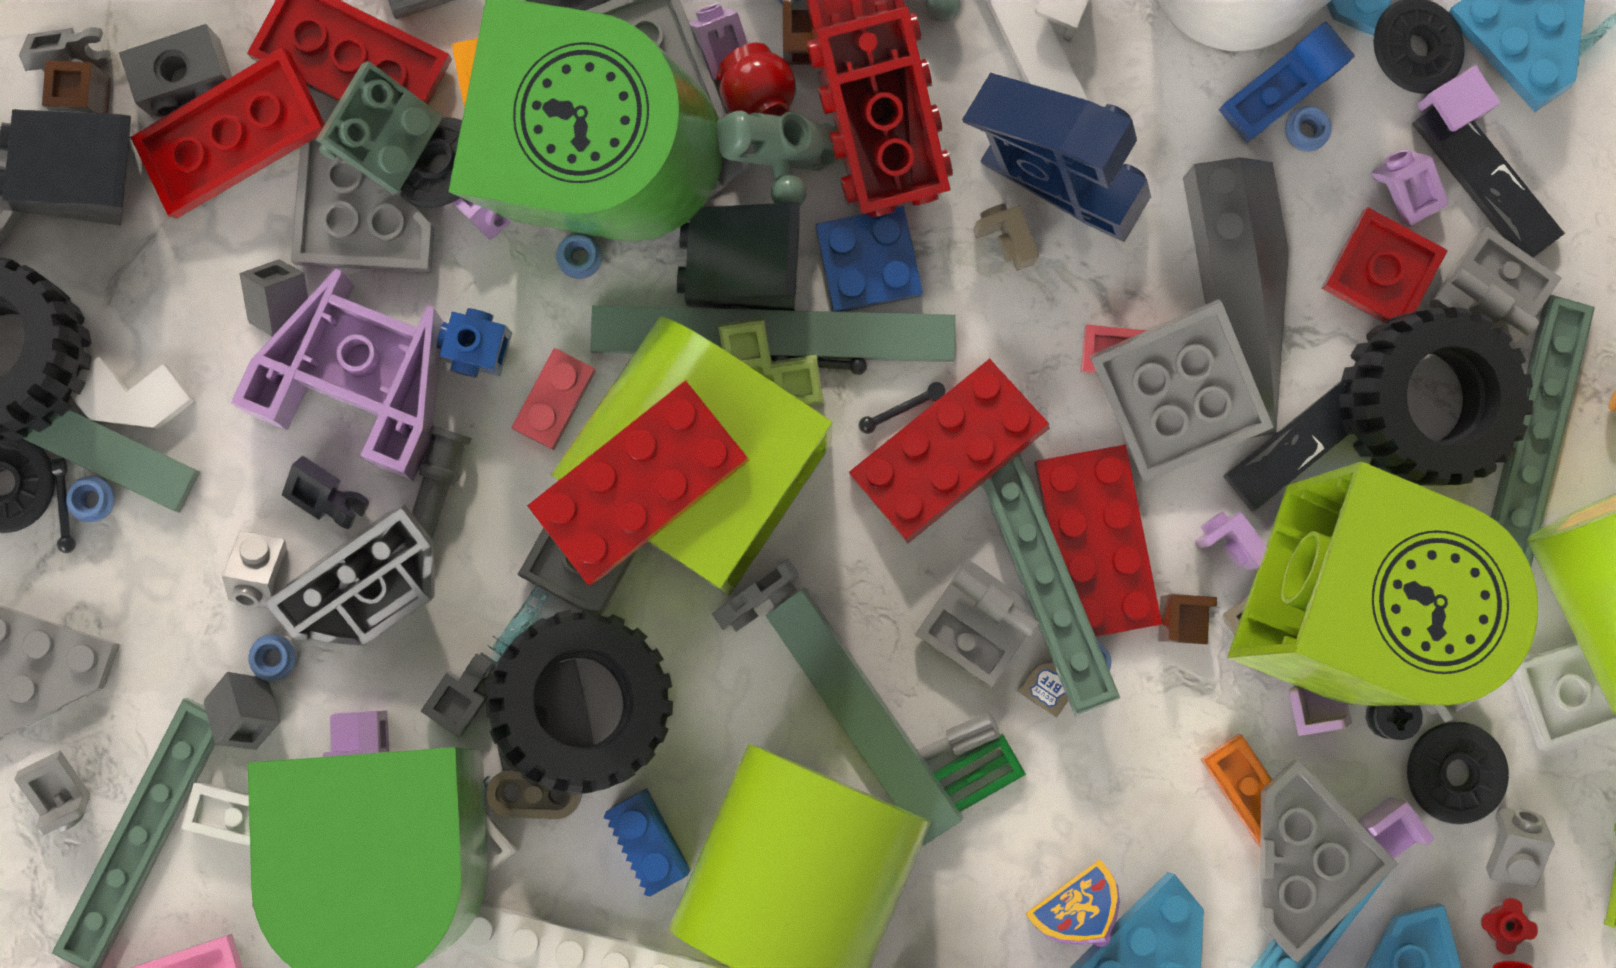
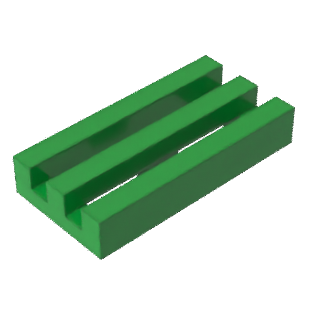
[933,733,1026,812]

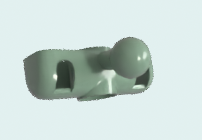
[716,110,838,206]

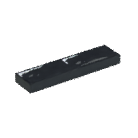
[1412,106,1565,258]
[1223,381,1349,511]

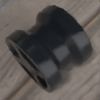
[1365,705,1423,740]

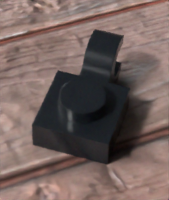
[281,455,369,529]

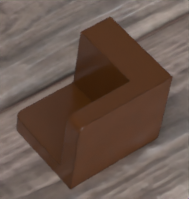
[782,0,813,65]
[42,60,111,114]
[1158,594,1217,645]

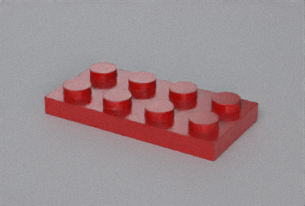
[247,0,452,105]
[130,47,325,219]
[849,358,1050,544]
[527,380,750,586]
[1034,444,1162,637]

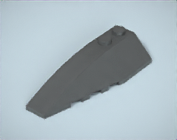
[1183,157,1289,438]

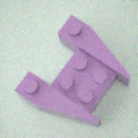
[231,268,443,482]

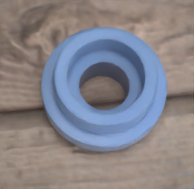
[1285,106,1331,152]
[556,233,602,279]
[67,476,115,522]
[248,635,297,681]

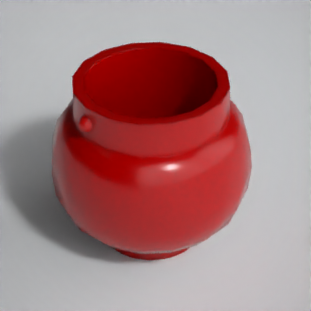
[716,42,797,116]

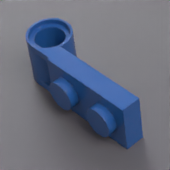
[1219,21,1355,144]

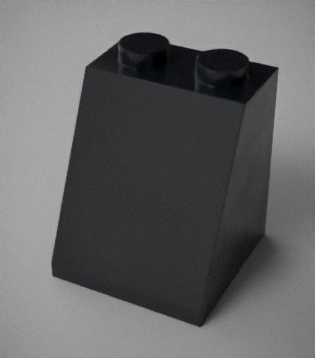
[0,109,131,226]
[677,202,800,311]

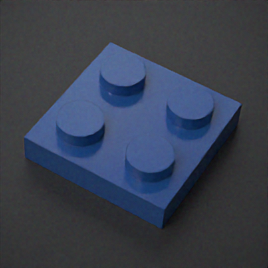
[815,206,923,312]

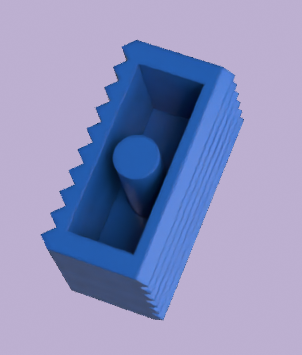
[604,788,690,897]

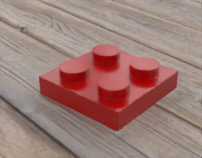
[1321,207,1448,324]

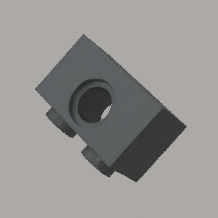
[119,24,232,117]

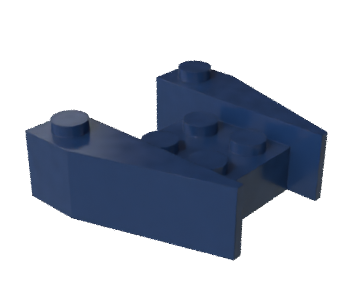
[962,72,1151,242]

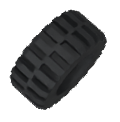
[0,257,92,441]
[1339,307,1534,486]
[486,609,674,795]

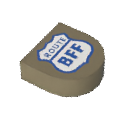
[1017,662,1068,718]

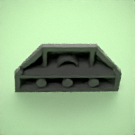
[264,504,435,646]

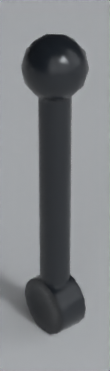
[772,355,867,375]
[858,382,946,434]
[51,458,76,553]

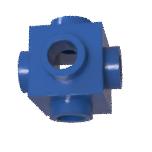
[436,308,512,378]

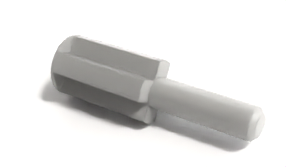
[917,712,1000,761]

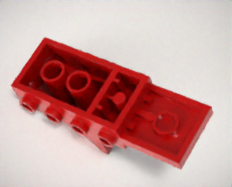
[806,0,953,217]

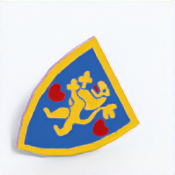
[1025,859,1120,947]

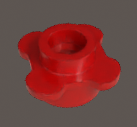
[1481,898,1538,955]

